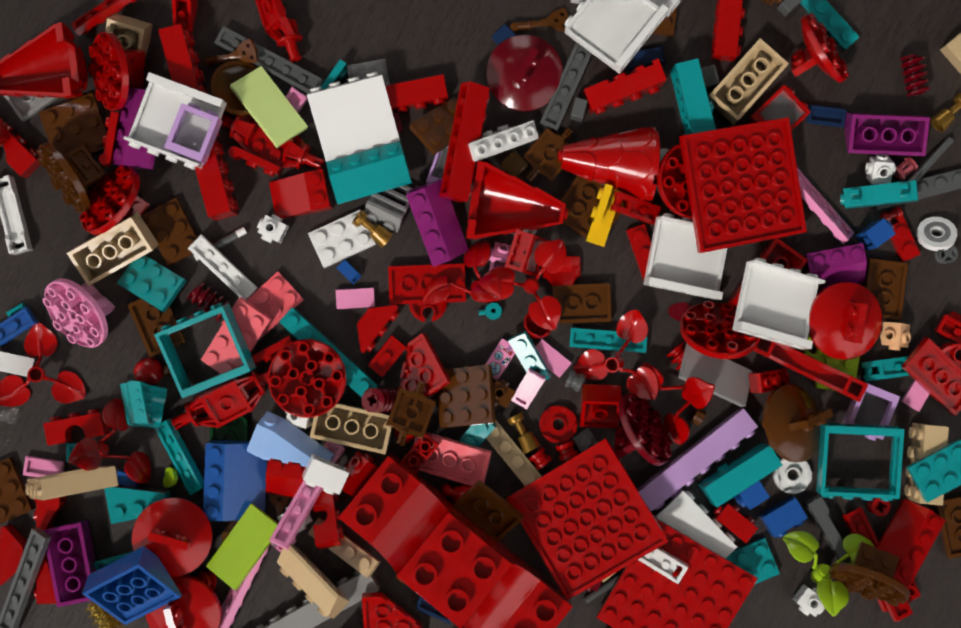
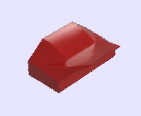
[542,256,581,286]
[934,311,961,344]

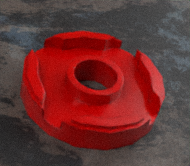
[539,405,578,444]

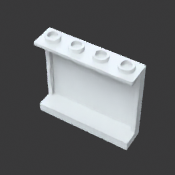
[564,0,669,74]
[307,71,400,162]
[123,72,227,170]
[643,213,727,300]
[732,258,825,350]
[655,489,737,558]

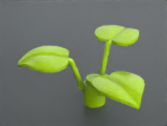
[782,531,874,617]

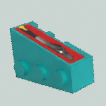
[104,485,172,524]

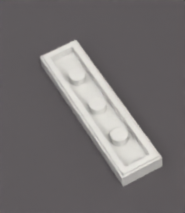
[188,234,258,300]

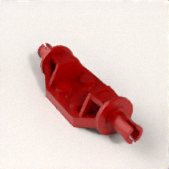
[255,0,303,62]
[221,114,325,170]
[171,369,269,430]

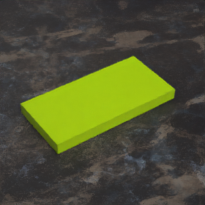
[206,503,278,590]

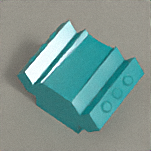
[120,380,167,428]

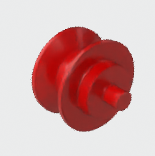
[197,571,217,590]

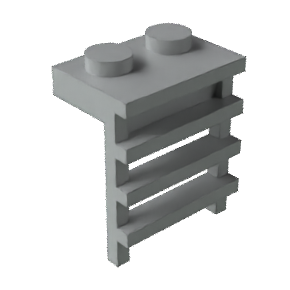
[364,185,419,233]

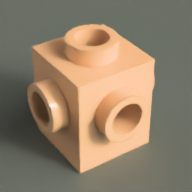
[880,322,911,351]

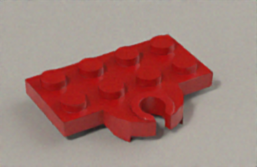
[388,263,466,322]
[901,337,961,416]

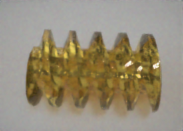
[84,602,120,628]

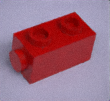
[342,451,379,498]
[713,502,758,543]

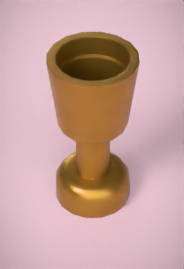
[930,93,961,133]
[352,210,393,248]
[507,412,541,454]

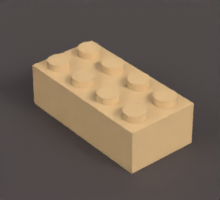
[708,38,789,125]
[67,212,159,286]
[310,402,393,454]
[904,423,949,506]

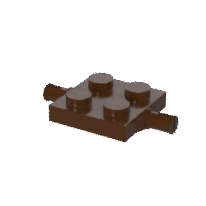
[523,128,573,182]
[386,381,436,446]

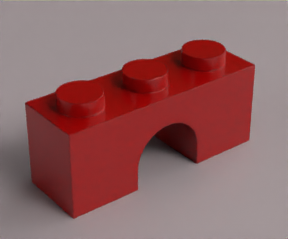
[43,409,110,446]
[312,490,344,549]

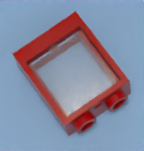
[747,85,811,131]
[504,229,548,277]

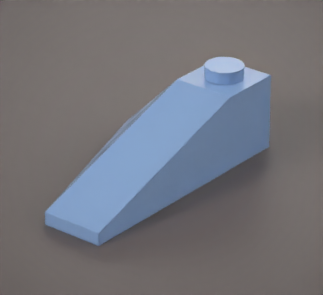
[247,411,334,467]

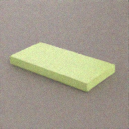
[230,66,308,148]

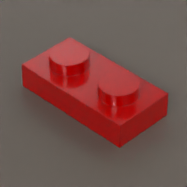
[368,335,407,377]

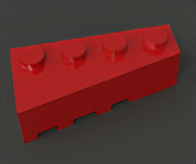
[583,58,667,115]

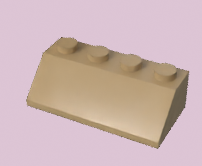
[277,544,350,619]

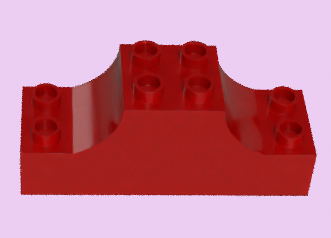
[338,452,573,628]

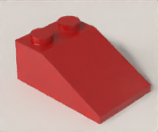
[269,169,332,219]

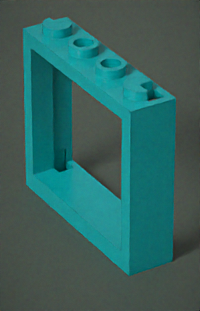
[154,303,257,399]
[816,423,905,502]

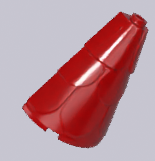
[0,22,88,99]
[557,127,660,201]
[466,161,568,239]

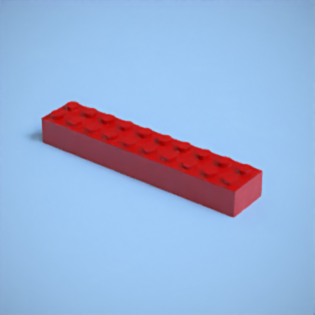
[158,23,239,221]

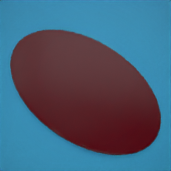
[668,302,694,321]

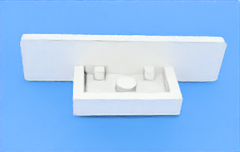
[468,121,539,162]

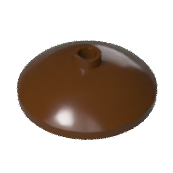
[210,61,257,116]

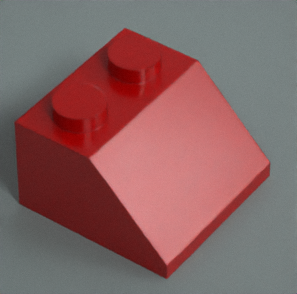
[580,384,622,428]
[266,459,306,497]

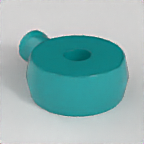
[479,302,503,320]

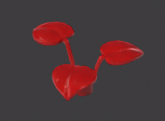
[483,239,566,330]
[423,240,502,305]
[573,309,659,400]
[0,323,86,407]
[640,363,715,445]
[68,398,151,483]

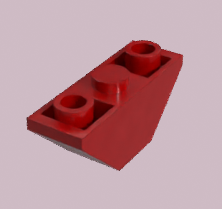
[357,305,400,353]
[748,368,790,393]
[0,524,27,585]

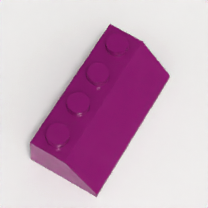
[112,88,155,170]
[844,112,930,156]
[406,178,469,267]
[43,520,96,607]

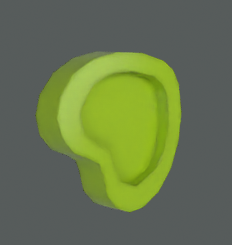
[163,467,178,488]

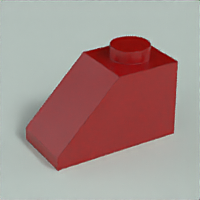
[172,0,198,33]

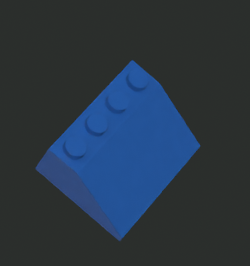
[203,440,267,521]
[82,546,182,625]

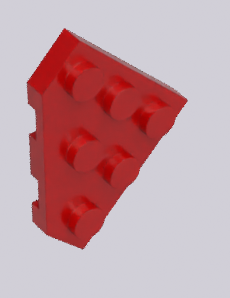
[397,333,451,398]
[362,592,422,628]

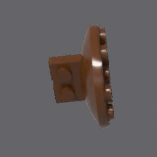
[37,142,106,213]
[762,384,833,463]
[829,542,910,606]

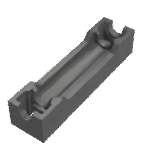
[804,494,853,563]

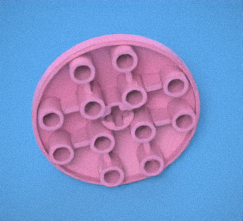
[43,278,115,348]

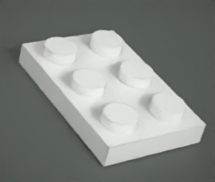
[308,210,376,269]

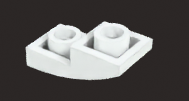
[0,351,34,377]

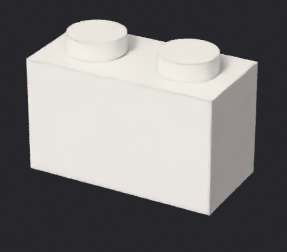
[302,454,349,495]

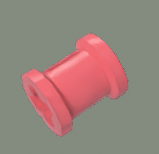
[894,156,918,181]

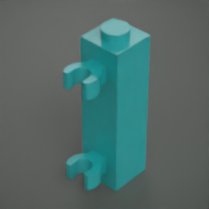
[840,180,919,209]

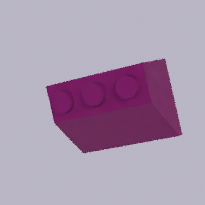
[802,243,867,291]

